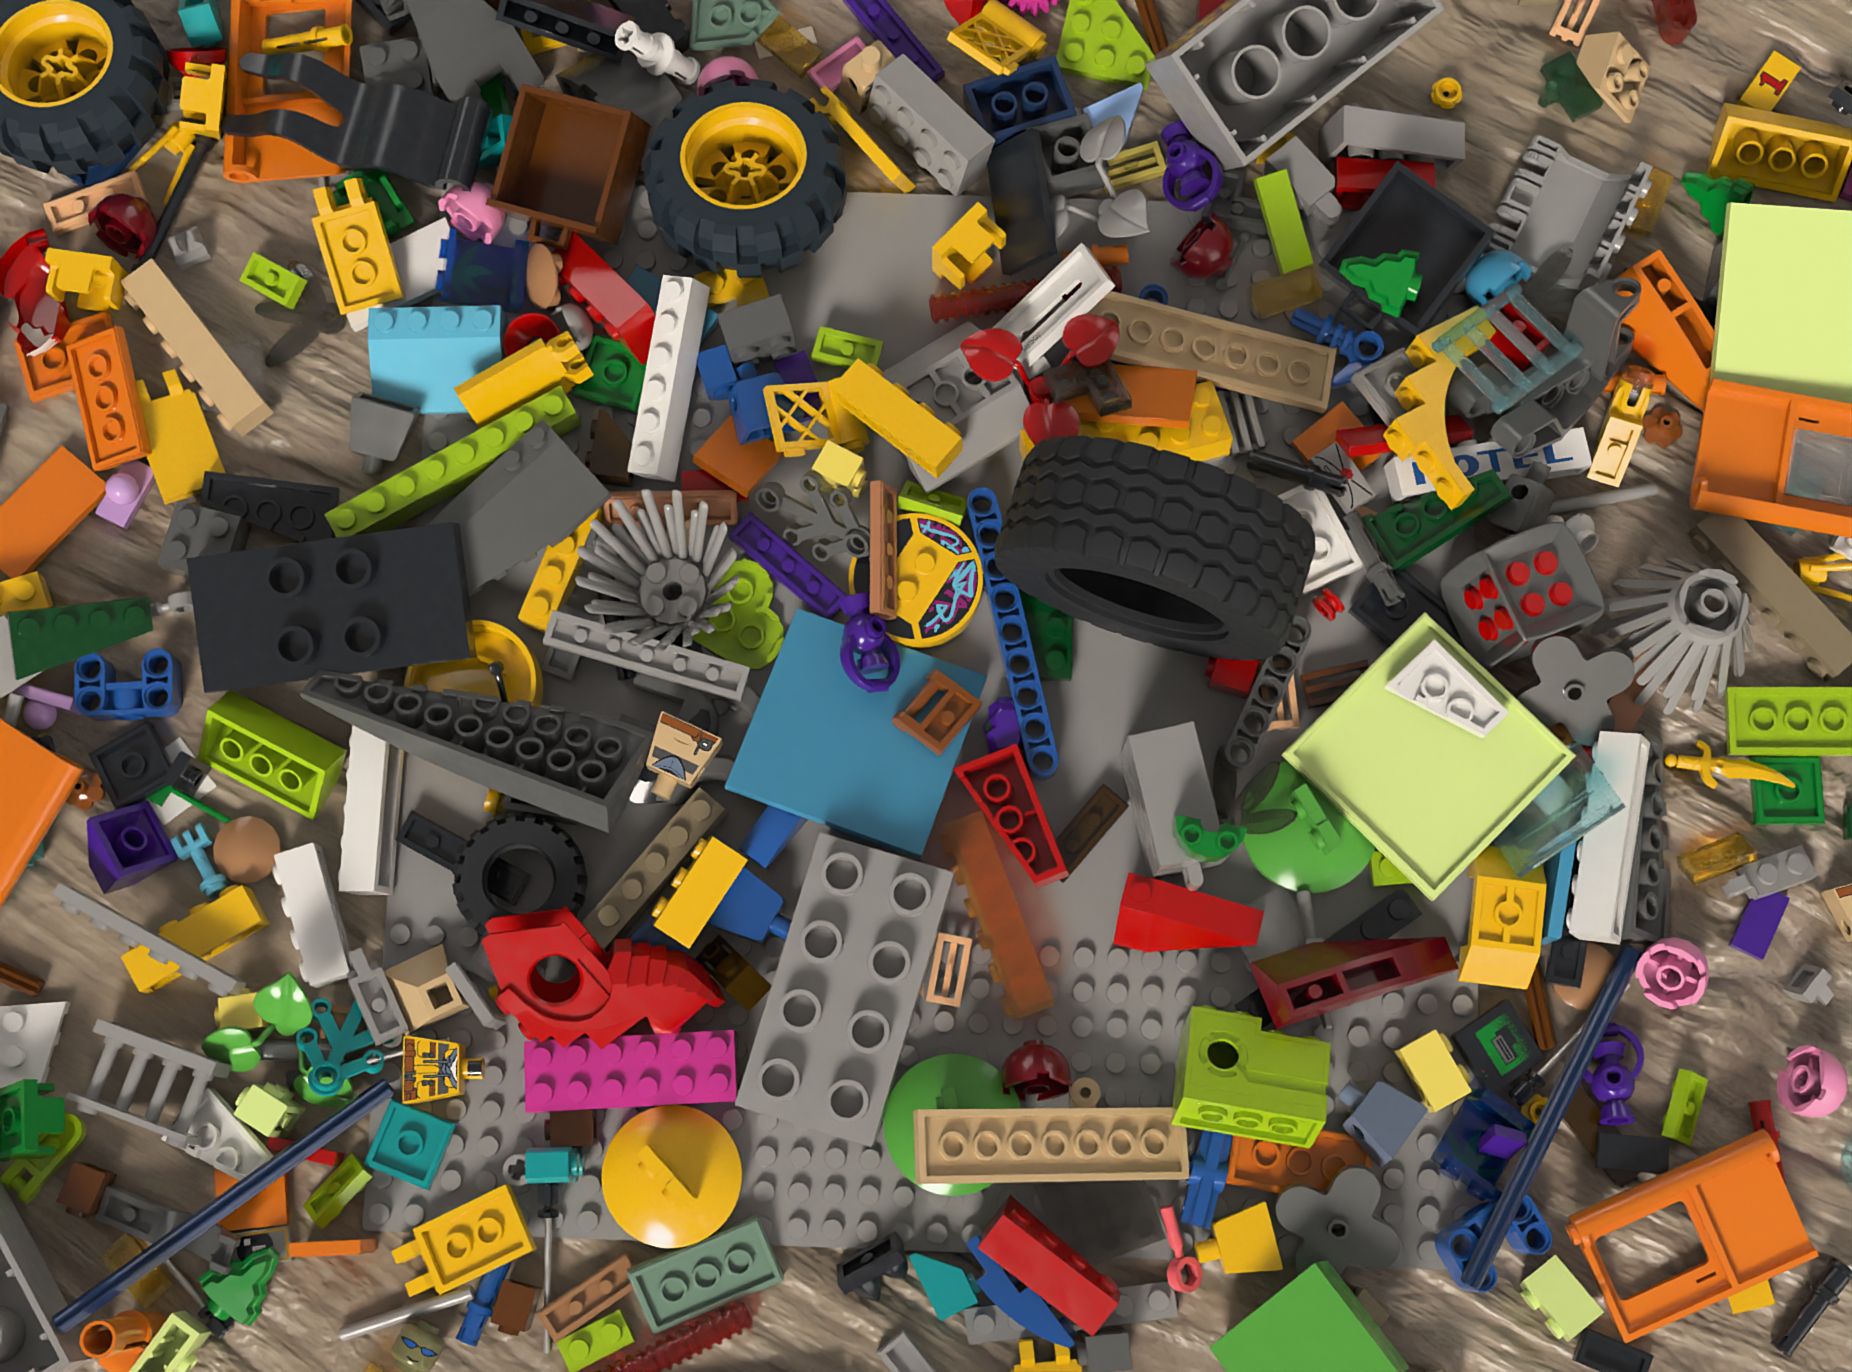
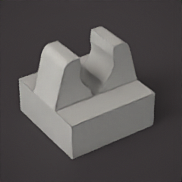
[167,226,212,271]
[1783,964,1834,1006]

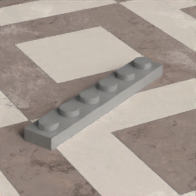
[543,610,750,702]
[52,883,247,997]
[964,1280,1178,1345]

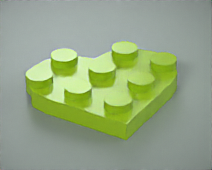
[680,559,785,670]

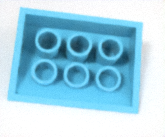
[368,305,508,414]

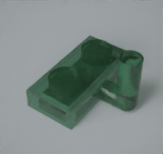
[1537,51,1604,123]

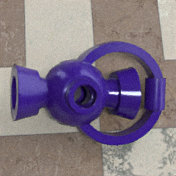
[1160,121,1223,212]
[838,593,900,693]
[1583,1022,1644,1126]

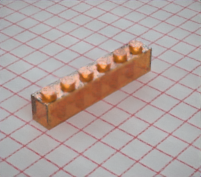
[939,810,1055,1021]

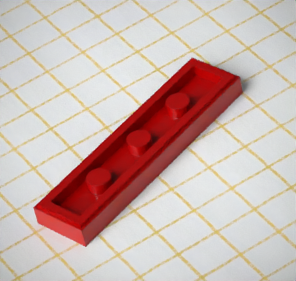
[1335,414,1473,458]

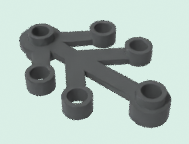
[755,471,870,561]

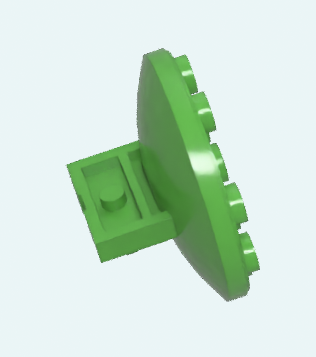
[1240,761,1376,894]
[884,1054,1022,1196]

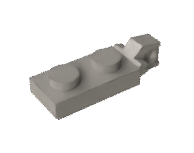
[1721,845,1818,900]
[347,948,409,1046]

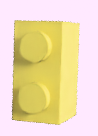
[811,440,868,504]
[1394,1029,1472,1113]

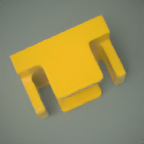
[179,62,227,140]
[932,202,1006,290]
[45,248,129,313]

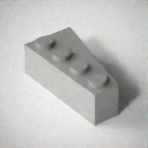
[1318,103,1465,172]

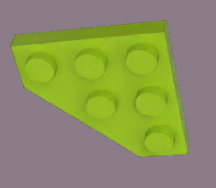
[1056,0,1155,90]

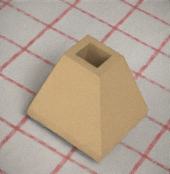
[1576,32,1650,123]
[384,944,470,1036]

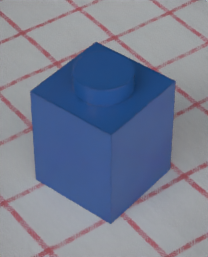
[696,344,738,400]

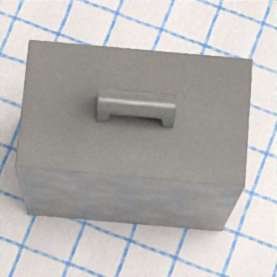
[1120,721,1228,891]

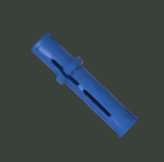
[456,1261,512,1347]

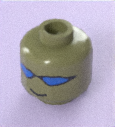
[391,1319,445,1372]

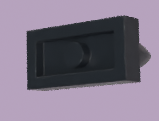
[836,1231,908,1302]

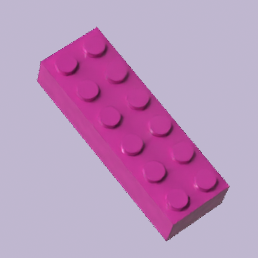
[524,1030,740,1114]

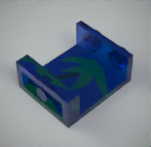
[435,228,529,314]
[1430,1088,1535,1201]

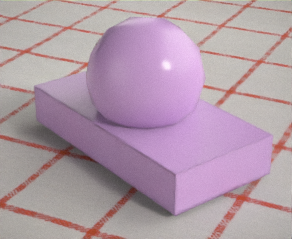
[95,460,156,530]
[12,683,82,730]

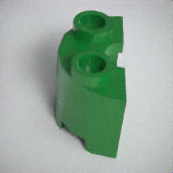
[1172,815,1248,862]

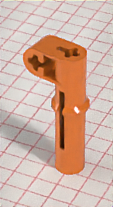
[79,1310,167,1372]

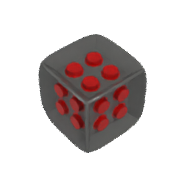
[1440,522,1605,669]

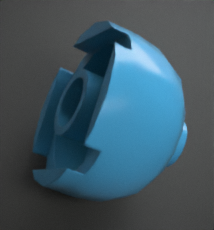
[1465,249,1532,314]

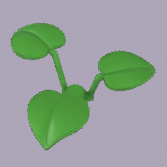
[201,971,357,1107]

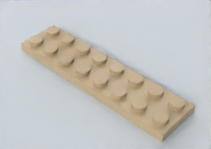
[1087,291,1336,413]
[913,1107,1189,1184]

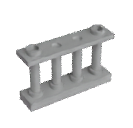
[66,1019,232,1149]

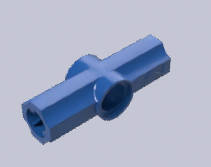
[1180,1130,1233,1229]

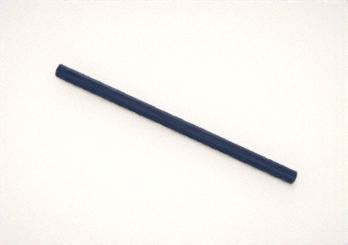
[1461,945,1641,1290]
[52,1078,394,1333]

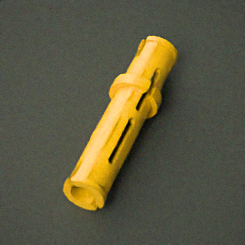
[261,24,353,55]

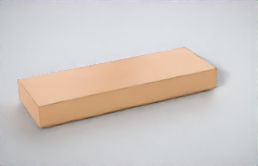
[43,170,148,236]

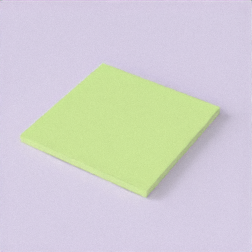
[1709,202,1852,404]
[1282,612,1576,901]

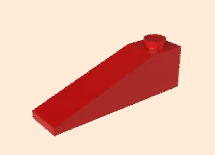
[1113,872,1265,953]

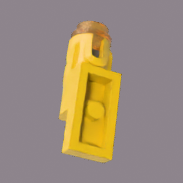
[1586,365,1655,487]

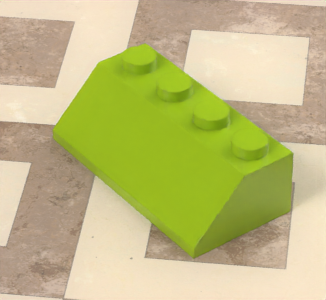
[198,690,347,820]

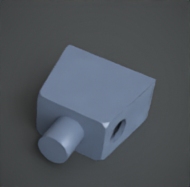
[1337,1081,1429,1168]

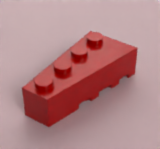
[552,233,656,365]
[953,743,1070,888]
[977,1194,1121,1337]

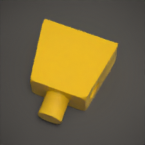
[1194,1201,1283,1274]

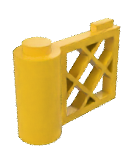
[947,0,1048,76]
[763,377,870,457]

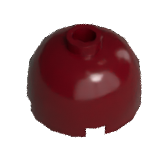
[88,193,157,259]
[1170,213,1234,279]
[1002,1039,1072,1101]

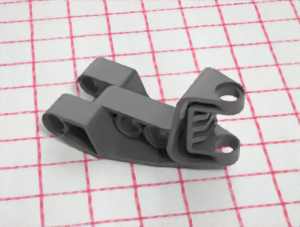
[380,0,545,120]
[1446,277,1642,458]

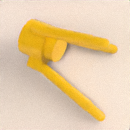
[129,121,196,205]
[1794,553,1852,602]

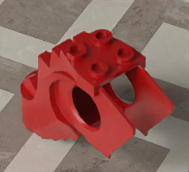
[481,905,726,1049]

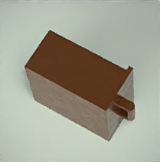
[486,84,651,251]

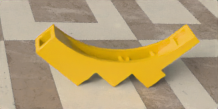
[1383,306,1496,510]

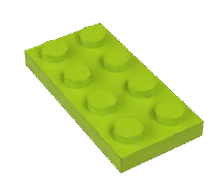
[1725,687,1852,756]

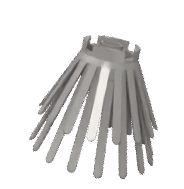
[575,489,739,651]
[1591,557,1754,715]

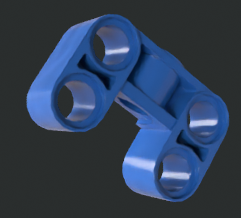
[74,648,183,721]
[1435,1191,1552,1292]

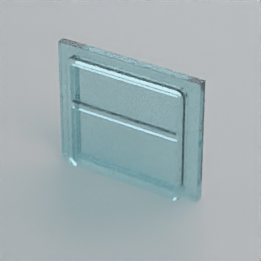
[1494,742,1626,879]

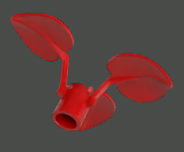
[960,314,1120,445]

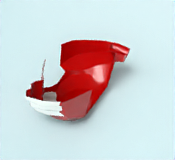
[0,228,71,357]

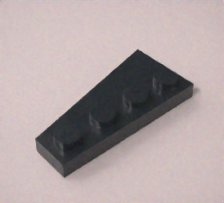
[200,471,340,543]

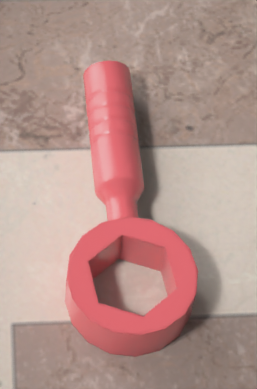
[1160,1204,1202,1292]

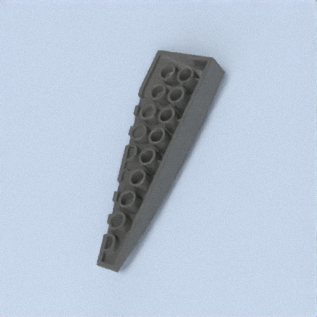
[428,419,612,597]
[300,670,655,833]

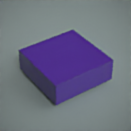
[1477,1124,1527,1160]

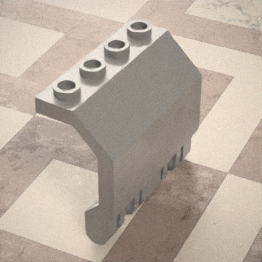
[1484,135,1653,290]

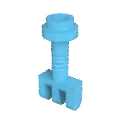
[170,822,228,899]

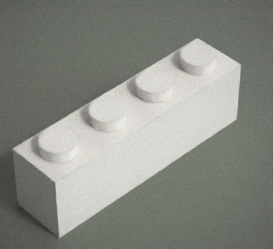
[272,842,354,988]

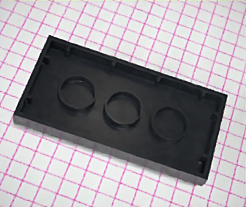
[186,522,477,693]

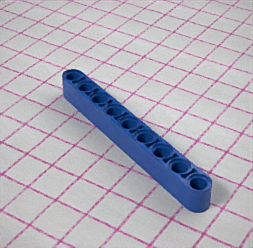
[967,487,1059,780]

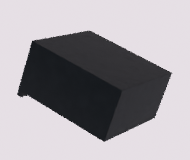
[1318,161,1496,340]

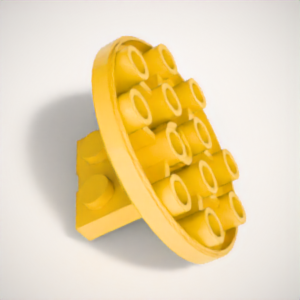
[602,1105,743,1248]

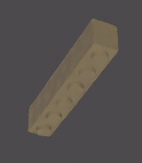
[1687,513,1852,682]
[582,787,729,953]

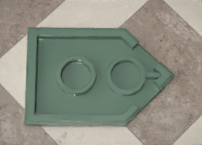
[689,0,782,52]

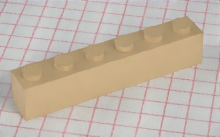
[120,258,274,437]

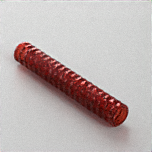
[929,265,1122,324]
[595,1300,753,1372]

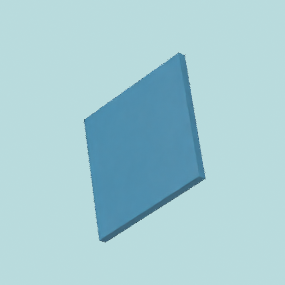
[725,608,987,859]

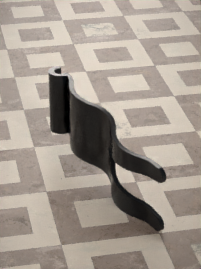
[220,52,493,192]

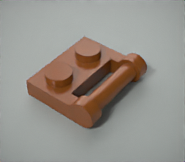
[891,669,982,756]

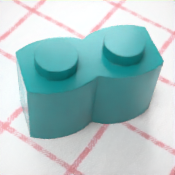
[525,1147,585,1184]

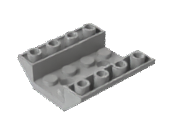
[883,321,1030,494]

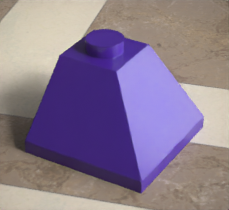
[87,801,178,895]

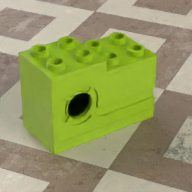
[1171,1005,1331,1149]

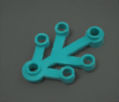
[296,998,397,1096]

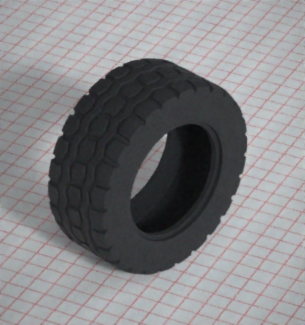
[995,436,1316,660]

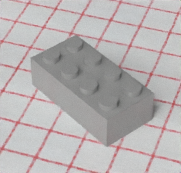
[866,54,995,197]

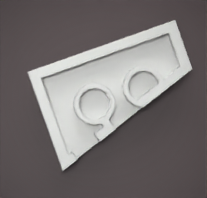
[1384,639,1509,739]
[0,1001,71,1097]
[161,1087,274,1181]

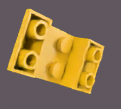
[1457,845,1547,990]

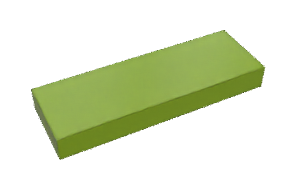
[1253,169,1314,274]

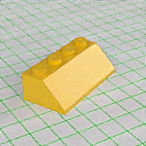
[1707,102,1852,202]

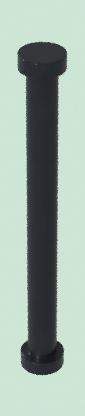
[131,134,215,272]

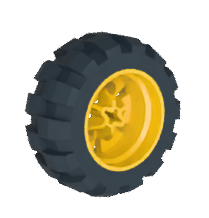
[0,0,170,175]
[645,79,847,279]

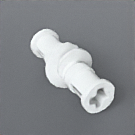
[615,21,700,86]

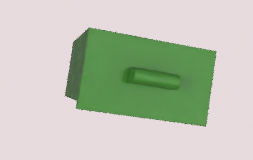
[1209,1260,1409,1372]

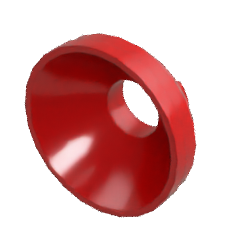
[166,47,227,78]
[503,313,562,358]

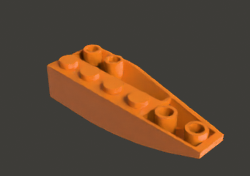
[1615,249,1714,412]

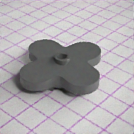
[1514,632,1635,746]
[1275,1164,1400,1277]

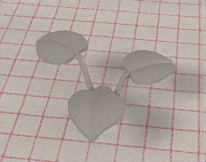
[1049,115,1150,239]

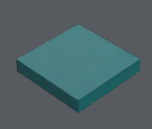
[363,1098,457,1190]

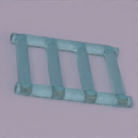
[1431,283,1583,414]

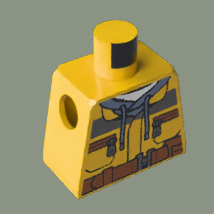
[403,1036,485,1104]

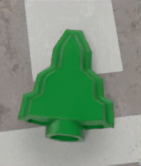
[1680,170,1755,240]
[1339,249,1424,318]
[198,1246,280,1326]

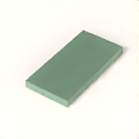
[627,1214,784,1335]

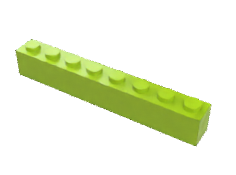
[324,385,582,538]

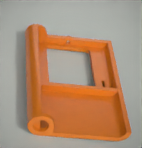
[223,0,353,183]

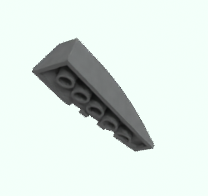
[1621,731,1671,945]

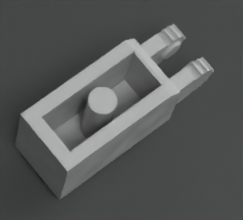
[1263,136,1343,228]

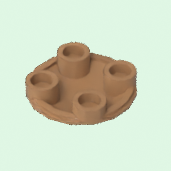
[524,244,563,309]
[213,816,283,884]
[1552,942,1615,1010]

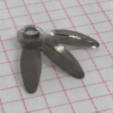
[1509,247,1582,350]
[255,260,347,367]
[1213,745,1297,834]

